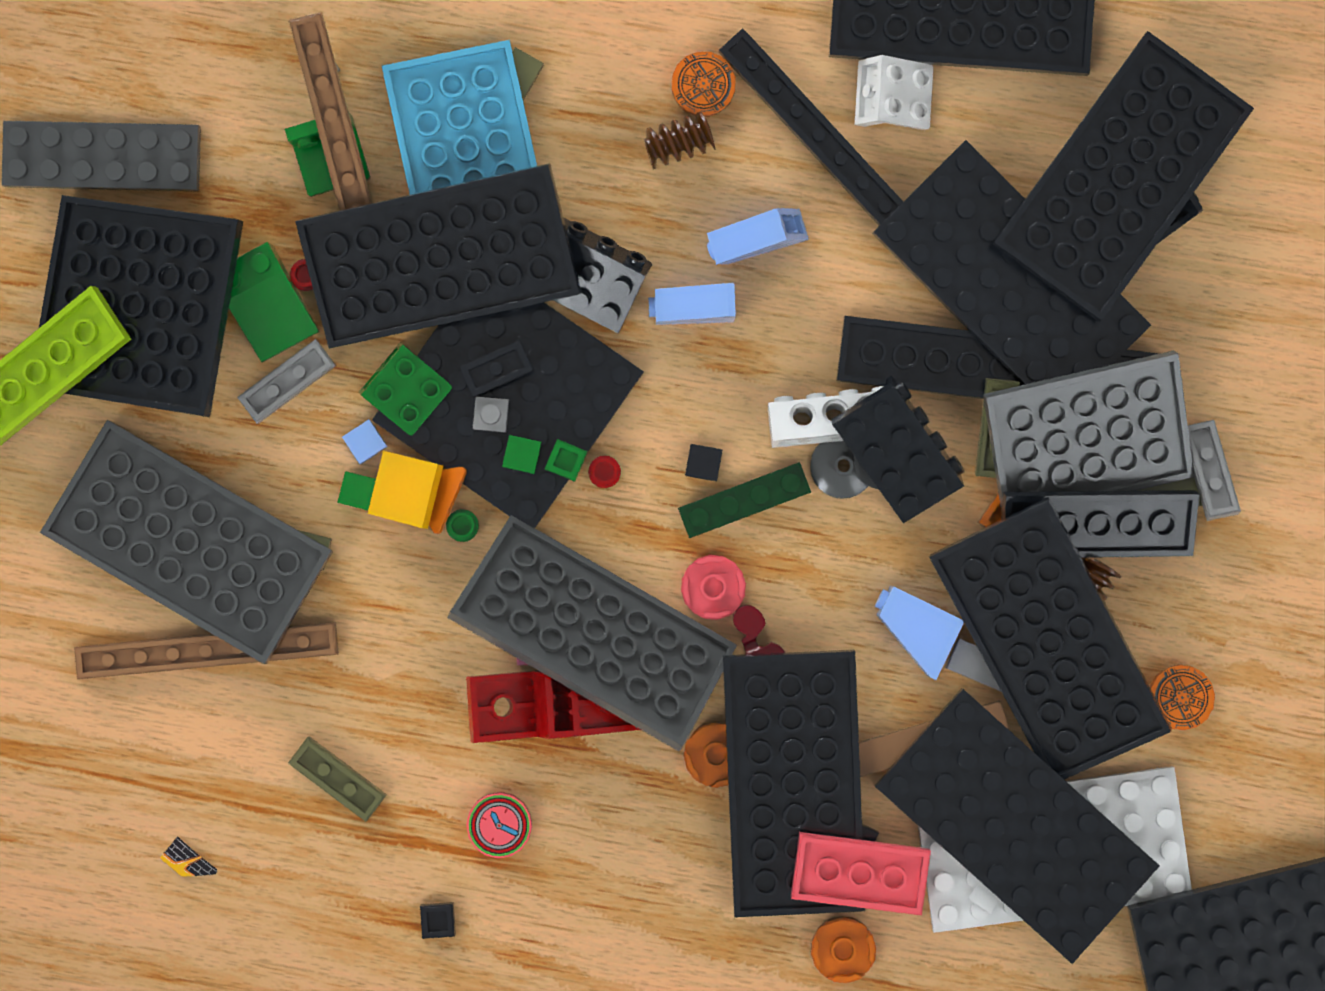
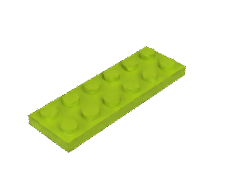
[0,286,131,446]

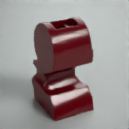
[733,605,785,655]

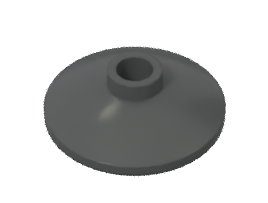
[810,441,868,499]

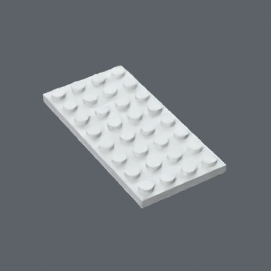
[918,766,1192,933]

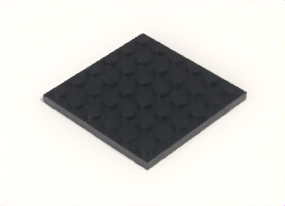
[39,195,244,417]
[372,302,644,528]

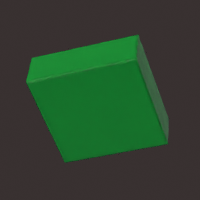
[502,435,542,474]
[545,439,588,482]
[337,471,376,510]

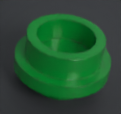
[446,509,479,542]

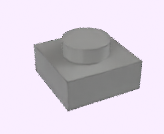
[473,397,509,433]

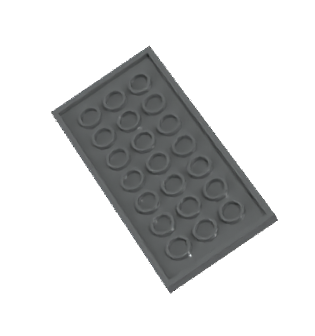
[40,420,333,664]
[447,515,737,751]

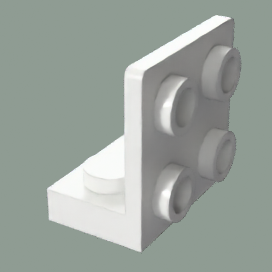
[855,55,933,130]

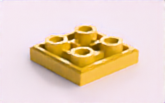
[368,451,443,529]

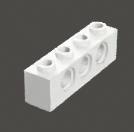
[768,386,884,448]

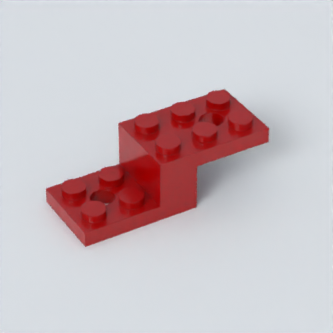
[466,670,641,743]

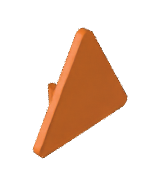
[429,467,467,534]

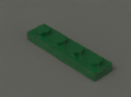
[678,462,811,539]

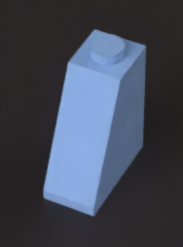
[707,208,809,265]
[648,283,736,325]
[875,586,964,680]

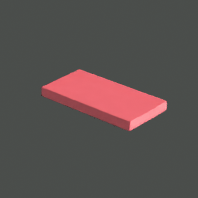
[791,832,931,916]

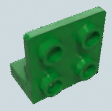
[285,111,371,197]
[359,342,452,436]

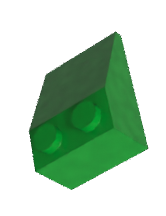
[229,242,319,363]

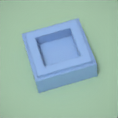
[342,419,388,464]

